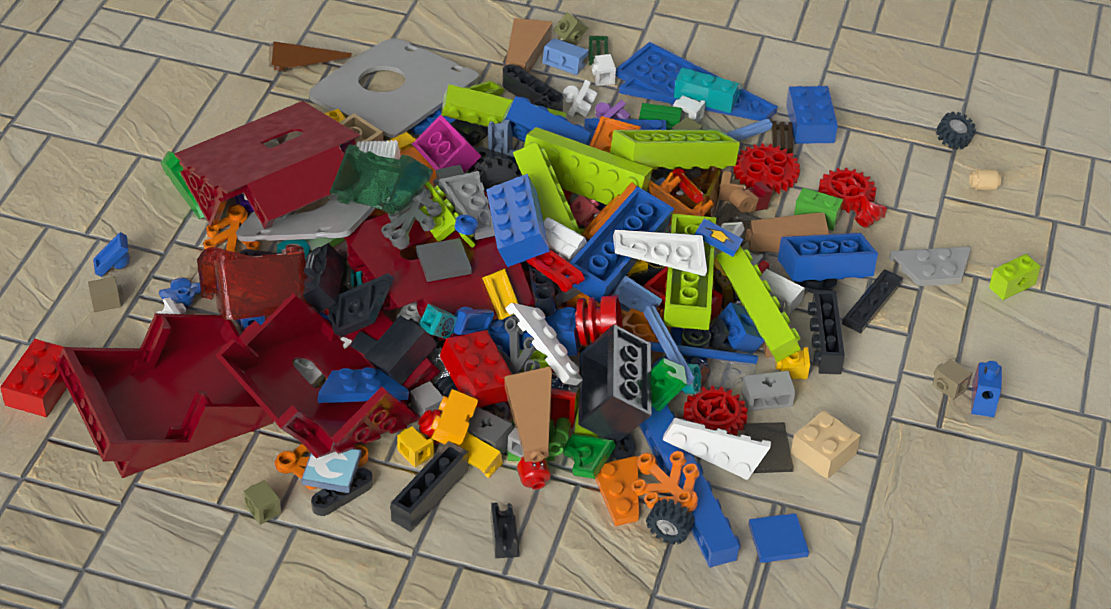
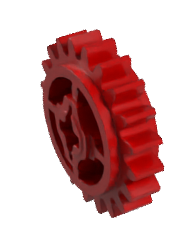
[818,167,877,213]
[683,385,748,436]

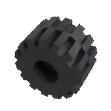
[470,156,522,193]

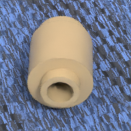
[969,169,1001,190]

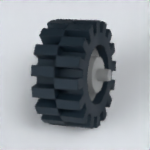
[936,111,976,150]
[646,499,695,545]

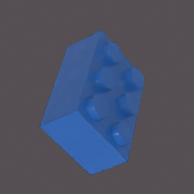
[786,86,838,144]

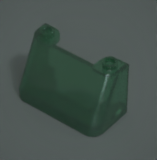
[330,144,433,215]

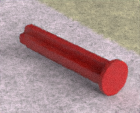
[672,168,705,204]

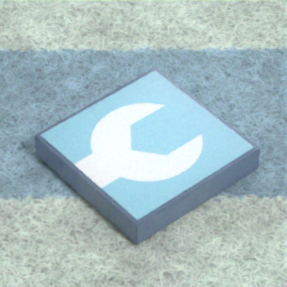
[301,449,361,493]

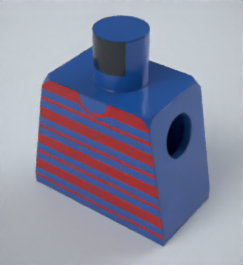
[971,361,1002,417]

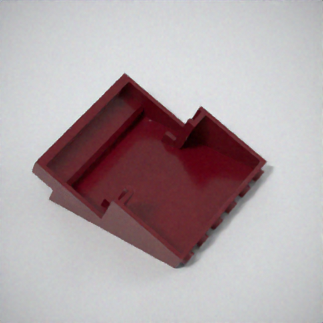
[56,313,274,478]

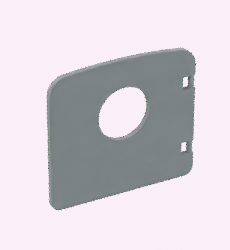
[309,39,479,138]
[236,168,406,242]

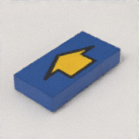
[695,218,743,257]

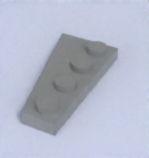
[438,171,495,240]

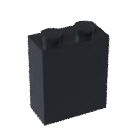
[364,315,438,385]

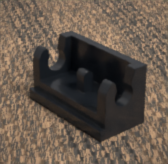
[491,502,520,559]

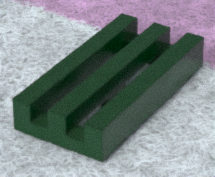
[589,36,608,65]

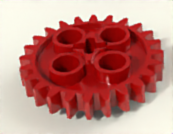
[733,143,800,194]

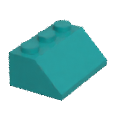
[674,68,743,113]

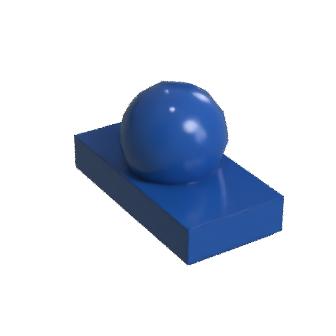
[93,232,130,277]
[453,306,494,335]

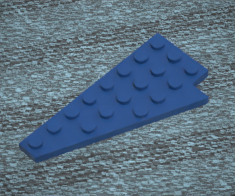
[615,42,778,121]

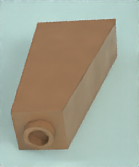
[506,18,552,73]
[745,212,829,252]
[504,366,552,462]

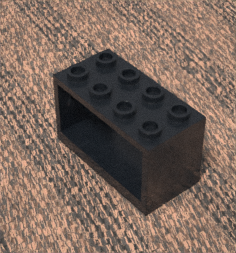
[578,324,651,444]

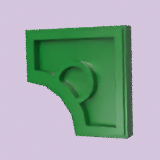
[563,434,615,479]

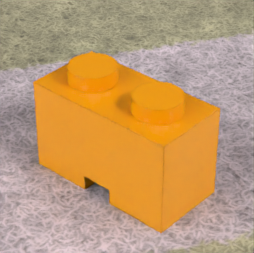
[431,389,478,447]

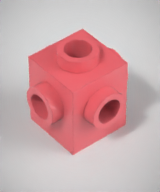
[569,195,600,228]

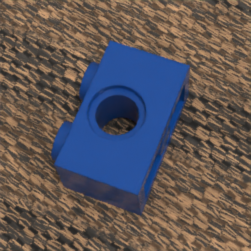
[717,302,764,355]

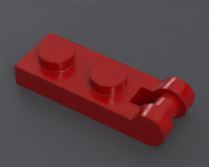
[526,249,584,292]

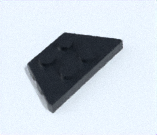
[327,273,394,337]

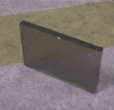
[743,422,794,473]

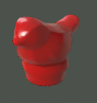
[855,194,887,228]

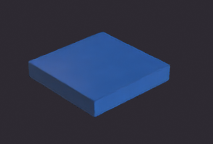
[748,513,809,563]

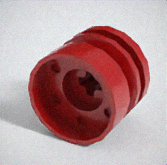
[575,295,623,346]

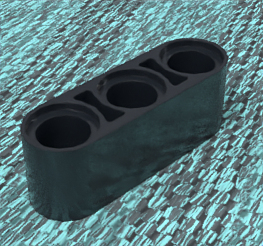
[528,263,556,317]

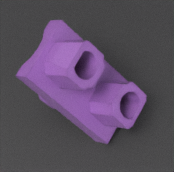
[595,100,631,119]

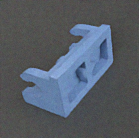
[542,38,589,75]
[610,276,662,313]

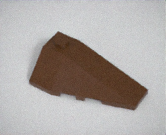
[269,41,352,72]
[670,166,724,217]

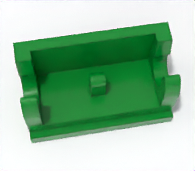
[651,358,687,412]

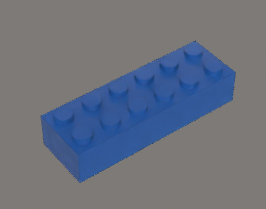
[565,186,674,303]

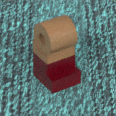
[729,182,772,213]

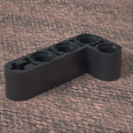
[502,64,564,112]

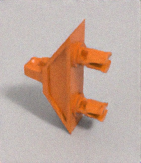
[648,172,714,230]

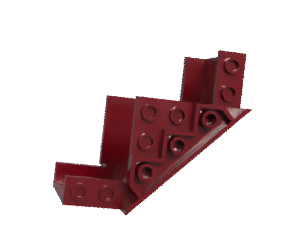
[174,101,360,229]
[343,191,534,342]
[215,293,441,459]

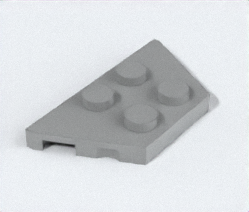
[889,247,971,286]

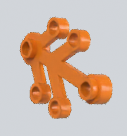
[203,205,260,269]
[275,444,369,490]
[631,451,699,513]

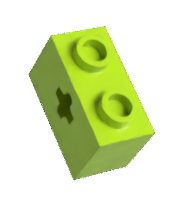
[989,254,1041,300]

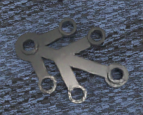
[381,186,442,249]
[495,316,540,402]

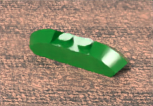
[161,151,204,219]

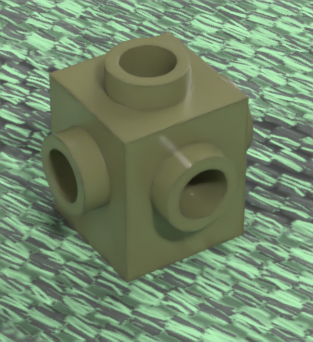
[554,12,589,46]

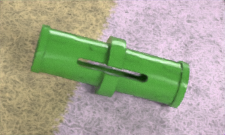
[549,417,571,456]

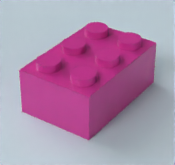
[412,115,481,173]

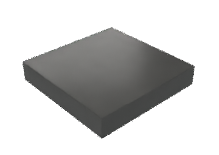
[416,238,471,282]

